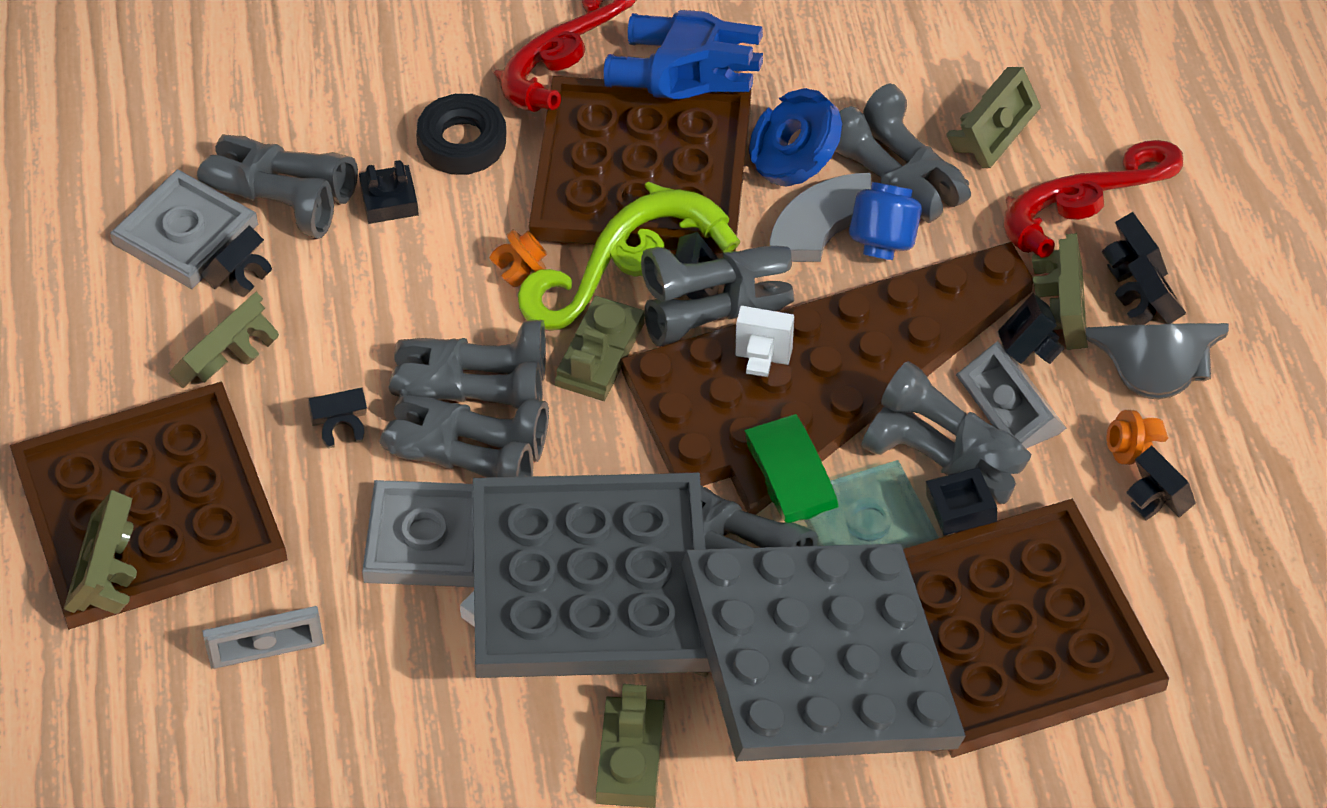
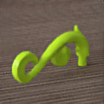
[518,182,740,331]

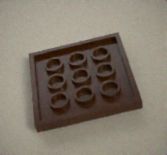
[529,76,752,253]
[10,381,288,630]
[903,498,1169,758]

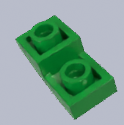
[745,414,839,523]

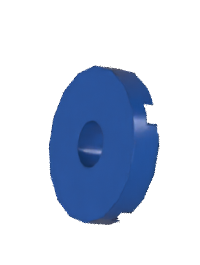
[749,88,842,187]

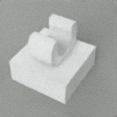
[736,306,794,377]

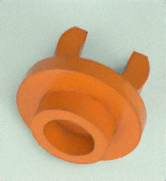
[489,229,547,287]
[1106,410,1168,465]

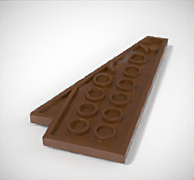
[621,242,1033,515]

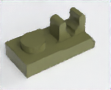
[946,67,1041,168]
[1032,233,1088,350]
[169,292,279,388]
[555,295,645,402]
[64,490,137,614]
[596,684,665,808]

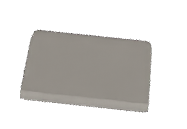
[956,341,1067,449]
[202,606,324,669]

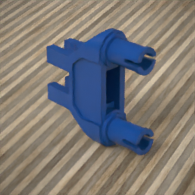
[604,10,763,99]

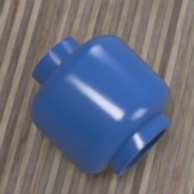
[849,182,922,260]

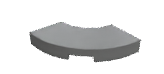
[770,173,871,262]

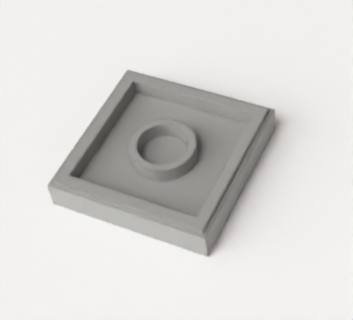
[110,169,258,289]
[362,480,474,587]

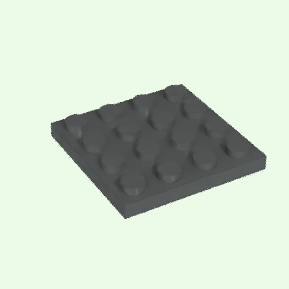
[473,473,711,678]
[681,543,966,762]

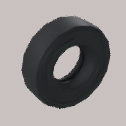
[416,93,507,175]

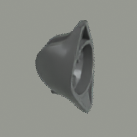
[1085,323,1229,400]

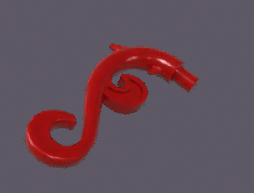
[494,0,637,112]
[1003,140,1184,258]

